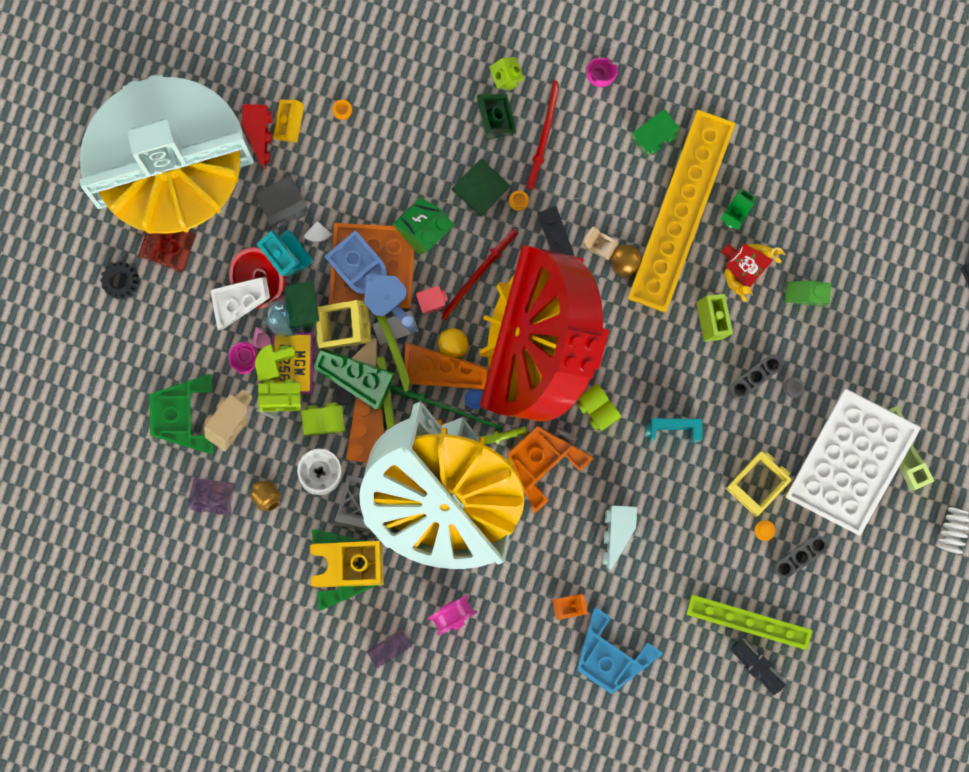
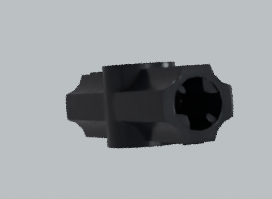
[730,637,787,696]

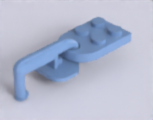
[324,230,417,333]

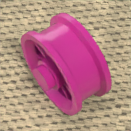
[428,595,478,636]

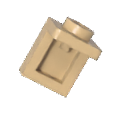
[582,227,619,260]

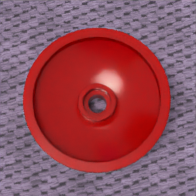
[229,247,285,308]

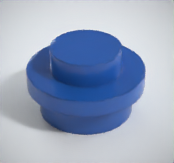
[465,389,483,409]

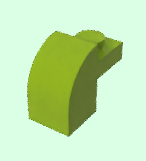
[255,344,297,383]

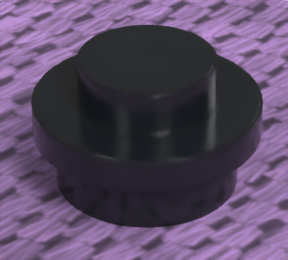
[333,386,354,405]

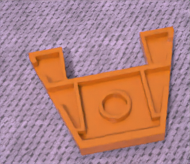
[507,426,595,513]

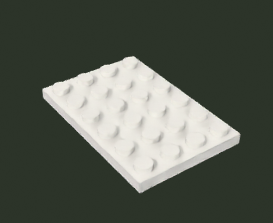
[786,388,921,536]

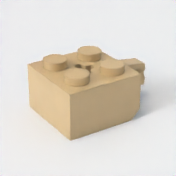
[204,389,253,451]

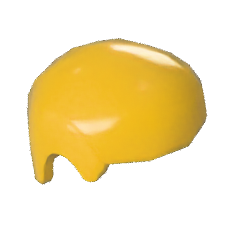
[437,328,469,358]

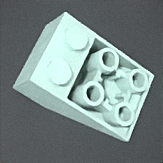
[603,506,637,569]

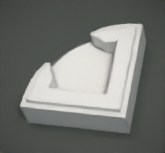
[304,221,333,242]

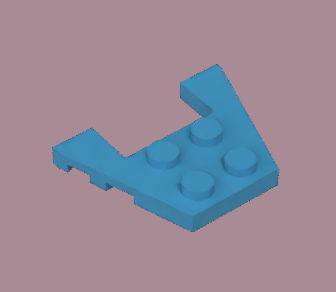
[577,607,663,694]

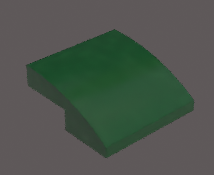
[451,159,511,217]

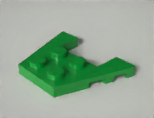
[149,374,213,454]
[312,529,378,610]

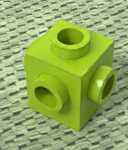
[489,57,524,90]

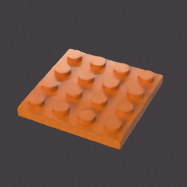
[329,223,415,309]

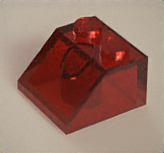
[138,231,196,273]

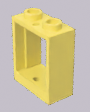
[316,300,371,349]
[725,451,792,517]

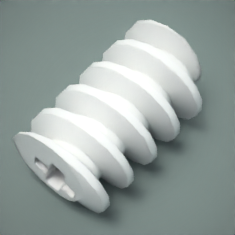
[938,507,969,554]

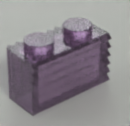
[366,628,413,668]

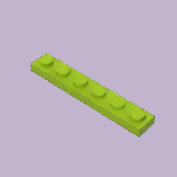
[686,595,813,650]

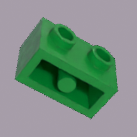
[631,109,680,156]

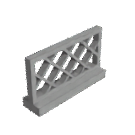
[335,475,373,533]

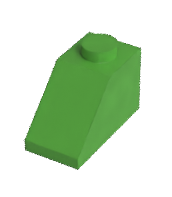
[785,281,831,307]

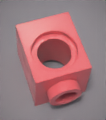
[416,286,448,315]

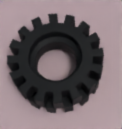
[100,261,140,300]

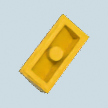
[273,99,304,143]

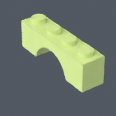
[889,406,934,491]

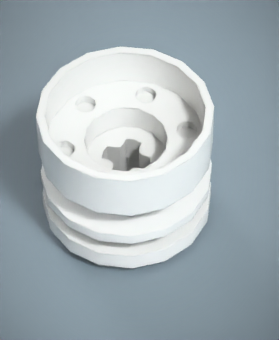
[297,449,342,495]

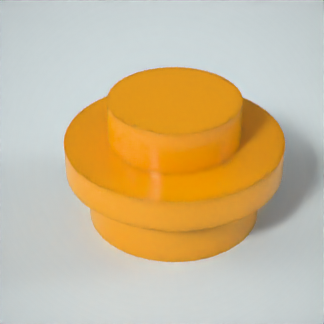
[332,99,352,120]
[509,190,529,211]
[754,520,776,541]

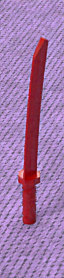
[526,80,559,190]
[442,228,519,320]

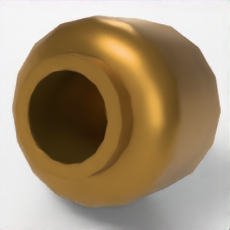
[250,481,281,512]

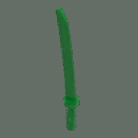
[392,385,502,430]

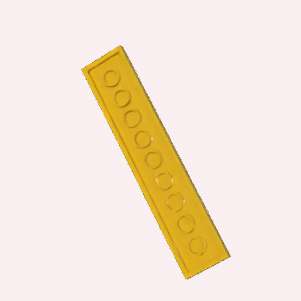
[628,109,736,313]

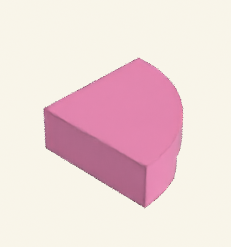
[252,327,272,350]

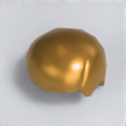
[610,245,641,278]

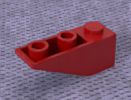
[241,104,272,169]

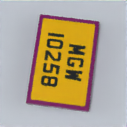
[272,332,314,395]

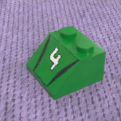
[392,197,454,255]

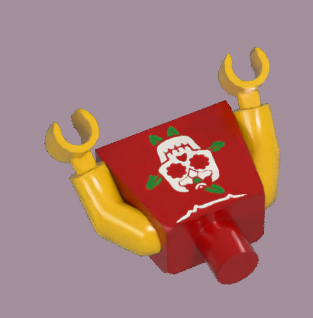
[721,243,786,302]

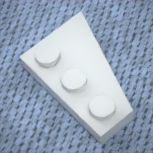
[210,277,270,330]

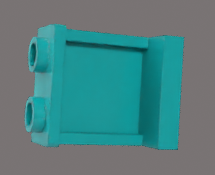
[257,230,313,276]
[645,418,702,443]

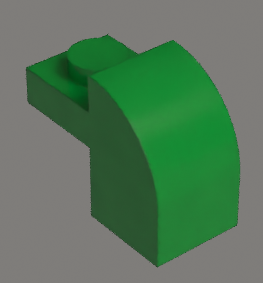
[720,187,758,230]

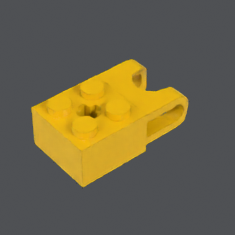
[310,541,384,587]

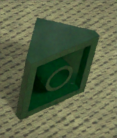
[477,94,517,141]
[285,280,319,329]

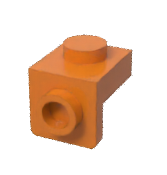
[552,594,587,620]

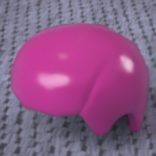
[586,58,618,88]
[228,342,259,374]

